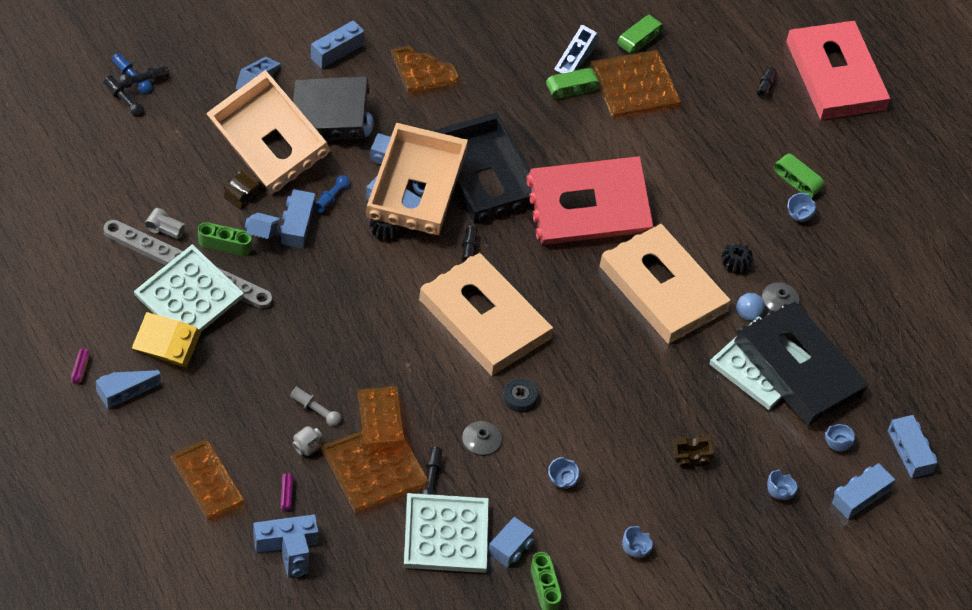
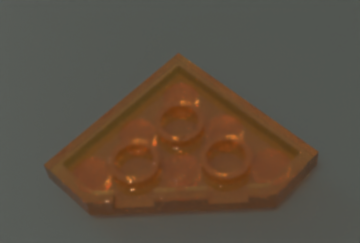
[391,46,459,93]

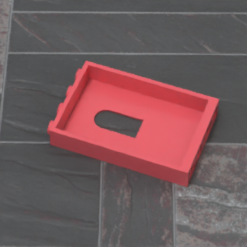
[786,21,890,120]
[527,156,653,245]

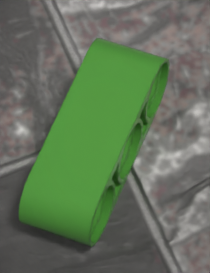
[617,15,664,55]
[546,68,600,99]
[774,153,825,198]
[198,222,252,256]
[531,552,561,610]

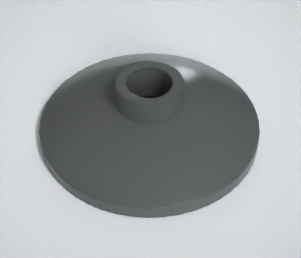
[762,283,800,312]
[462,421,502,456]

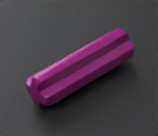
[71,348,90,384]
[281,473,293,511]

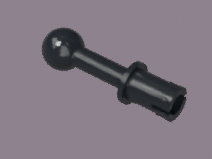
[119,65,170,88]
[103,75,144,117]
[420,447,443,495]

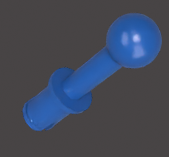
[112,53,153,94]
[314,175,350,213]

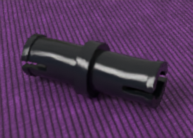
[757,67,777,98]
[462,226,478,262]

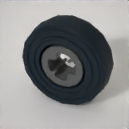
[503,378,538,412]

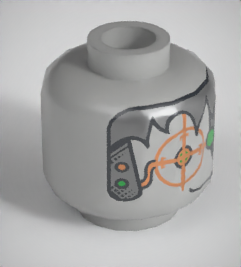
[292,426,323,456]

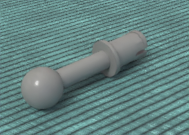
[291,386,342,427]

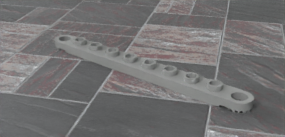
[104,220,272,309]

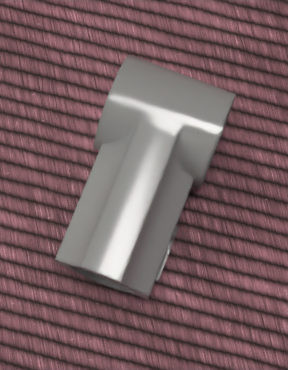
[144,208,185,239]

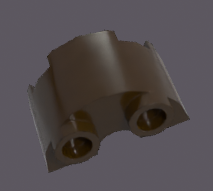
[224,170,266,210]
[672,434,714,469]

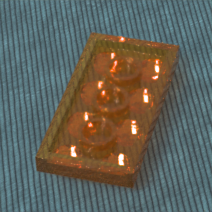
[357,386,404,450]
[170,439,244,520]

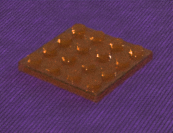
[590,50,681,118]
[321,419,428,513]

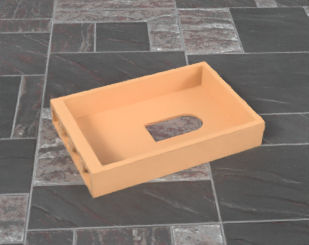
[207,70,331,195]
[366,123,468,235]
[600,224,731,344]
[419,253,553,376]

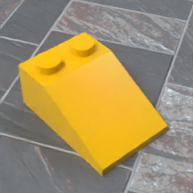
[132,312,201,369]

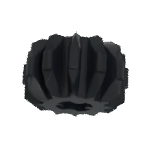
[369,219,401,241]
[721,242,753,274]

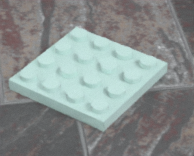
[134,244,244,332]
[710,316,812,410]
[404,493,488,573]

